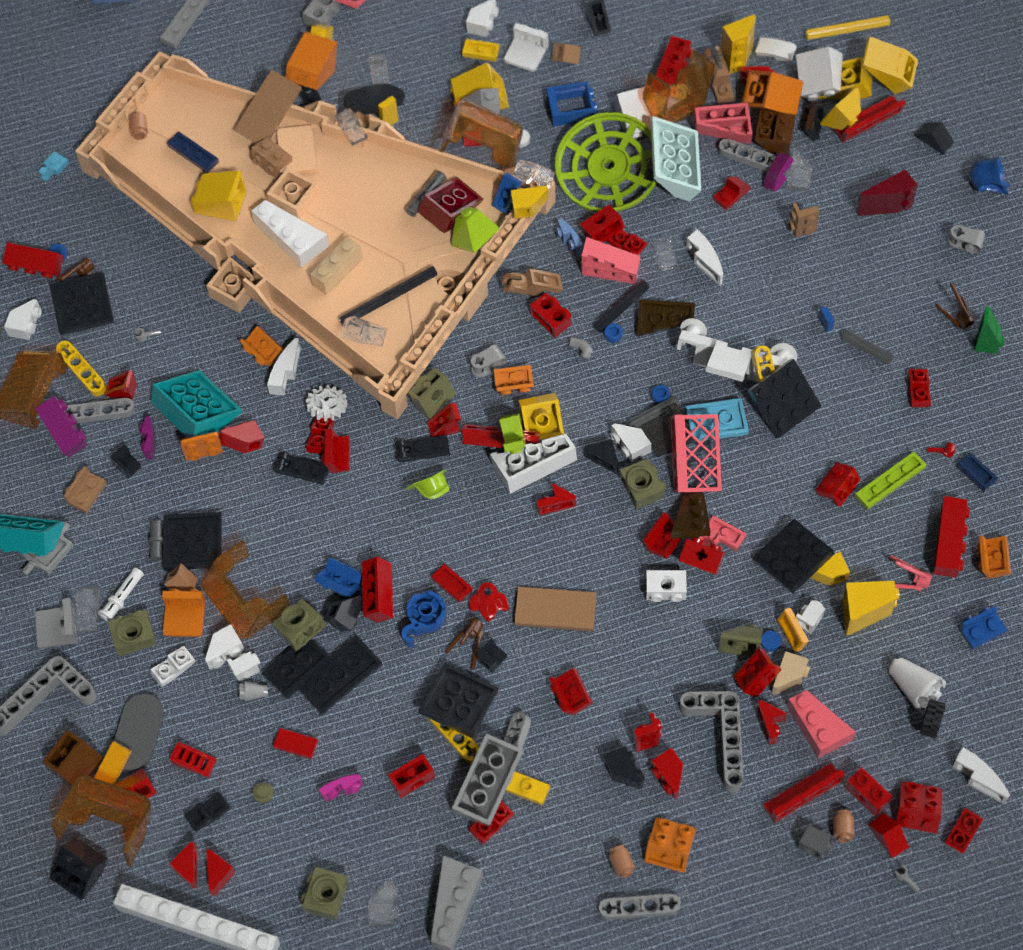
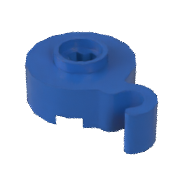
[402,591,447,648]

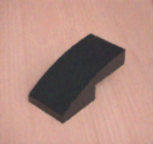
[184,791,232,832]

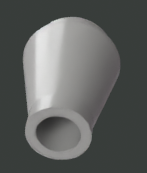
[239,682,268,701]

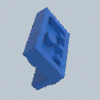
[959,606,1007,650]

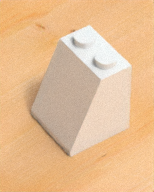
[796,47,842,101]
[612,85,661,139]

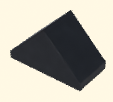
[586,0,612,37]
[914,122,954,155]
[584,440,619,474]

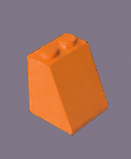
[286,32,337,90]
[742,70,804,115]

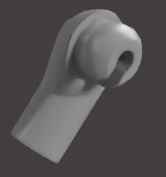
[569,337,593,359]

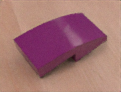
[763,152,794,192]
[140,416,156,460]

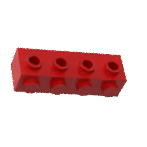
[652,36,694,106]
[933,496,970,578]

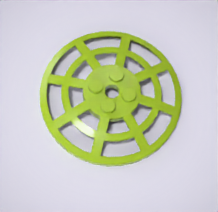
[555,112,658,212]

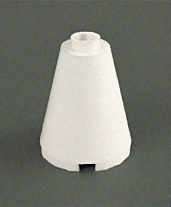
[889,658,946,711]

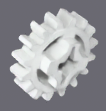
[306,385,347,421]

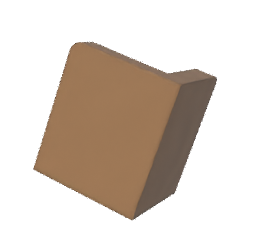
[552,43,581,64]
[164,564,197,591]

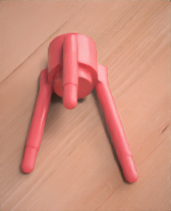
[890,555,932,591]

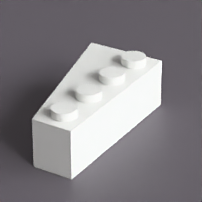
[252,200,329,268]
[490,434,577,494]

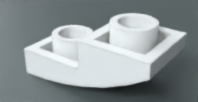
[756,37,797,61]
[150,646,195,687]

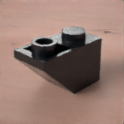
[323,595,363,632]
[603,746,645,789]

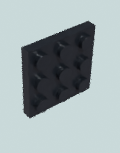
[49,272,115,335]
[748,359,821,438]
[163,512,222,571]
[752,519,835,594]
[418,663,499,739]

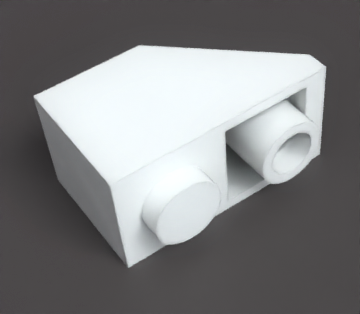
[466,0,499,37]
[4,299,42,340]
[610,424,651,463]
[205,624,245,669]

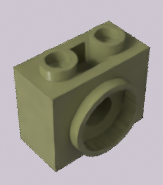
[408,368,456,419]
[620,458,666,510]
[272,599,326,651]
[108,610,157,657]
[301,867,349,921]

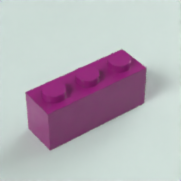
[35,396,88,458]

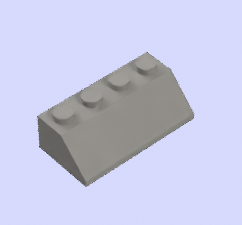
[452,733,524,826]

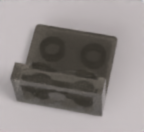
[641,402,692,457]

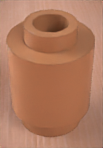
[129,112,148,140]
[833,810,854,843]
[609,845,635,878]

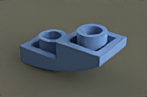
[556,219,583,257]

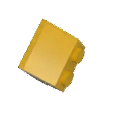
[518,393,564,439]

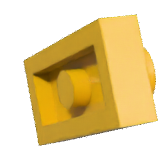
[462,39,500,62]

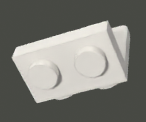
[504,23,548,71]

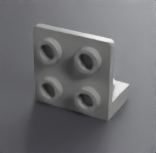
[35,598,78,649]

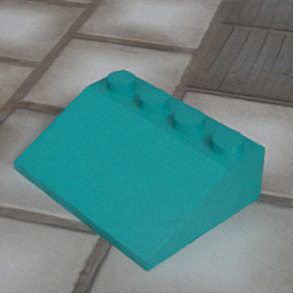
[151,370,242,438]

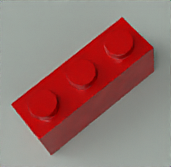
[2,242,64,279]
[362,557,393,623]

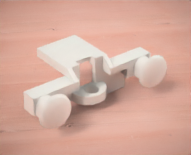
[677,318,797,382]

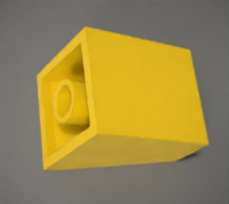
[450,62,509,114]
[191,171,247,222]
[842,581,899,635]

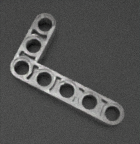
[0,656,97,736]
[679,691,743,793]

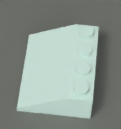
[651,116,701,201]

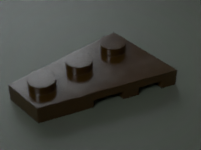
[637,300,695,337]
[671,492,711,539]

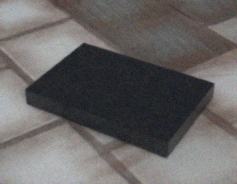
[261,639,332,699]

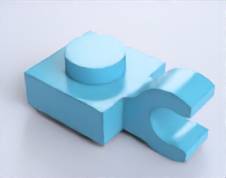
[39,151,69,181]

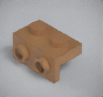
[251,137,292,179]
[788,203,820,237]

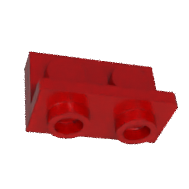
[734,648,782,697]
[634,712,662,752]

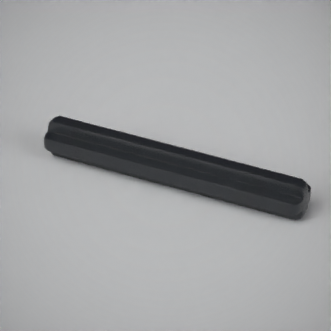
[594,280,649,333]

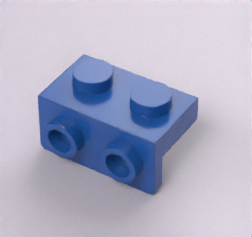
[315,558,362,598]

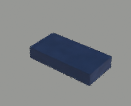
[956,452,998,492]

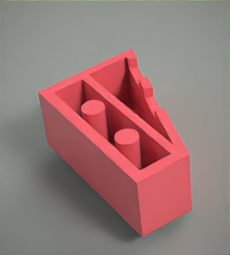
[693,103,752,144]
[582,237,640,284]
[787,690,856,758]

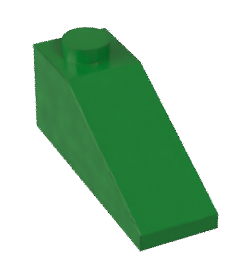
[975,306,1004,354]

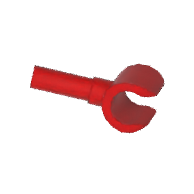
[927,443,956,458]

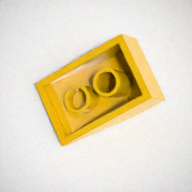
[818,56,872,100]

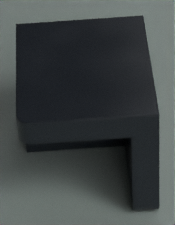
[110,444,142,479]
[477,638,507,673]

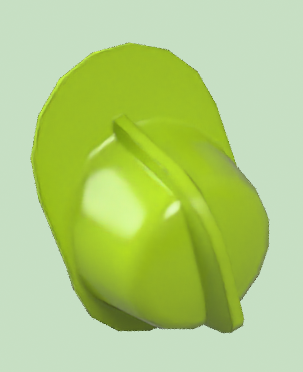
[405,470,449,499]

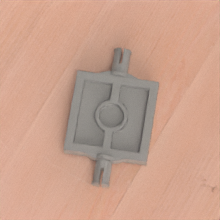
[18,521,74,576]

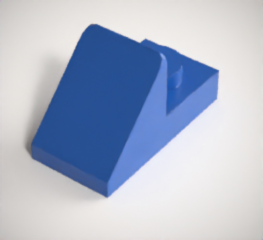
[492,173,522,214]

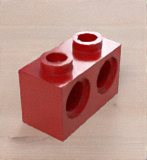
[530,292,571,338]

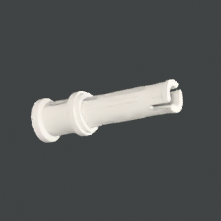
[98,568,144,622]

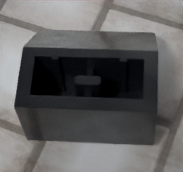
[49,837,108,900]

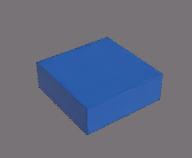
[819,306,834,333]

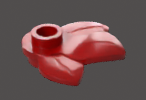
[469,582,509,622]

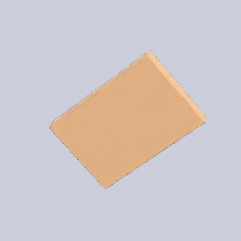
[277,125,317,175]

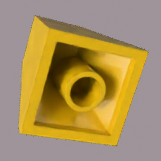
[820,88,861,130]

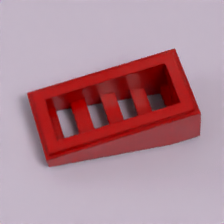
[170,742,217,778]

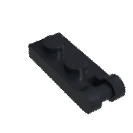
[395,435,450,462]
[273,452,329,485]

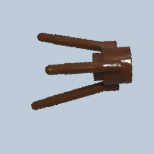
[57,258,94,281]
[935,283,975,329]
[445,618,484,670]

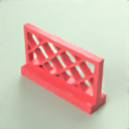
[670,414,722,493]

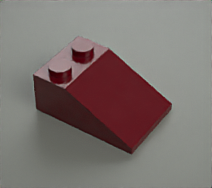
[856,169,918,216]
[418,177,484,233]

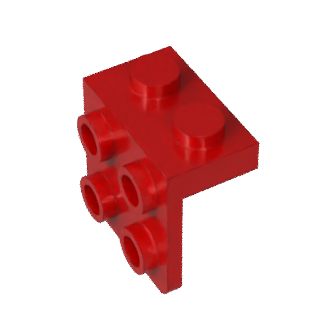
[896,781,943,834]

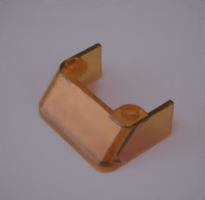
[642,50,715,123]
[438,99,523,171]
[201,540,290,639]
[51,775,151,867]

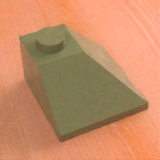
[719,625,763,657]

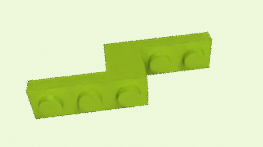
[500,412,526,455]

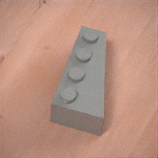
[431,856,483,950]

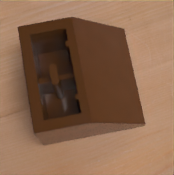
[755,110,796,155]
[42,730,104,791]

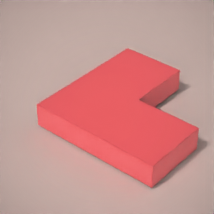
[698,515,747,556]

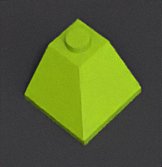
[452,207,499,253]

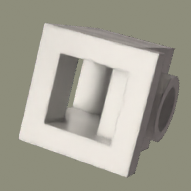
[796,600,826,634]
[227,652,260,683]

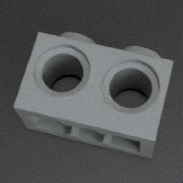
[303,0,340,27]

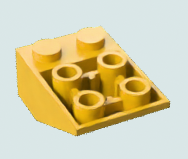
[862,37,918,94]

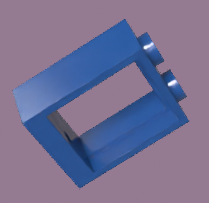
[546,81,597,127]

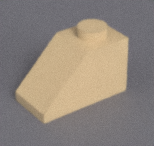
[772,651,810,695]

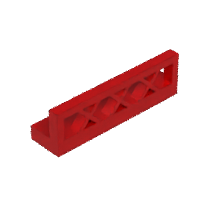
[833,95,906,143]
[462,424,540,448]
[763,763,845,824]

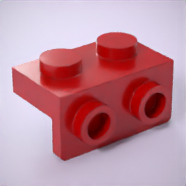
[322,429,350,473]
[815,462,860,507]
[643,512,682,559]
[549,668,593,715]

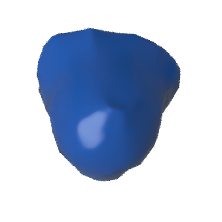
[969,157,1009,194]

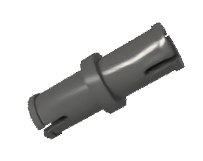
[148,520,163,561]

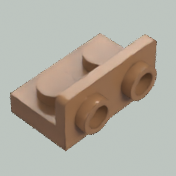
[64,466,107,514]

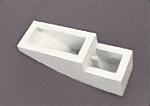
[686,229,723,286]
[267,338,301,395]
[953,747,1010,804]

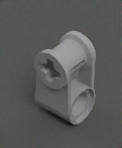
[947,225,985,254]
[471,345,507,378]

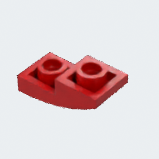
[606,230,648,256]
[908,369,931,407]
[306,416,335,455]
[469,801,514,845]
[945,808,983,854]

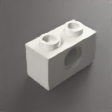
[646,570,687,602]

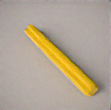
[805,15,890,40]

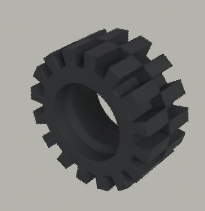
[920,699,946,739]

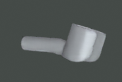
[134,328,162,342]
[895,865,920,893]

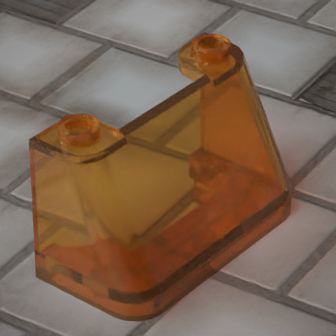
[0,350,68,430]

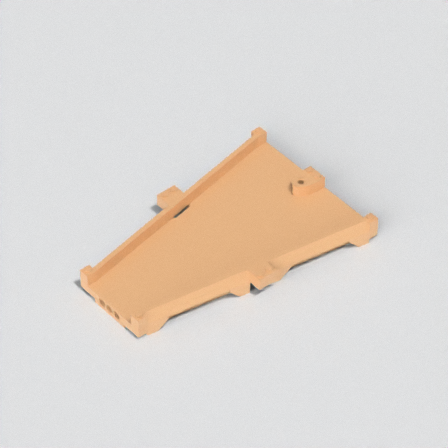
[75,51,555,420]

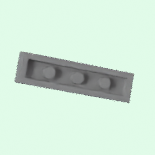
[160,0,210,48]

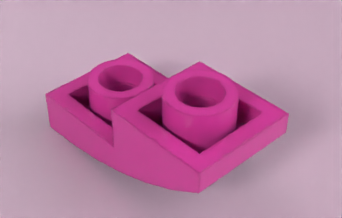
[319,775,363,802]

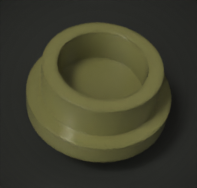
[253,783,274,803]

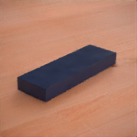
[167,131,219,173]

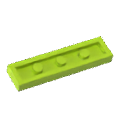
[855,452,927,510]

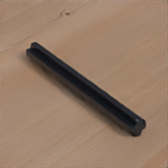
[338,266,438,327]

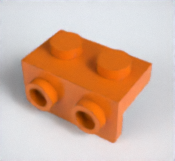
[239,326,284,367]
[493,365,534,395]
[977,536,1011,579]

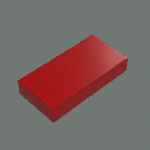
[431,563,473,604]
[273,728,319,760]

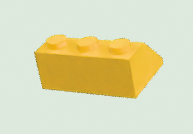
[721,14,756,74]

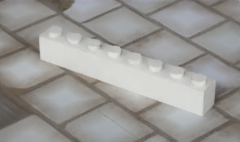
[113,884,280,950]

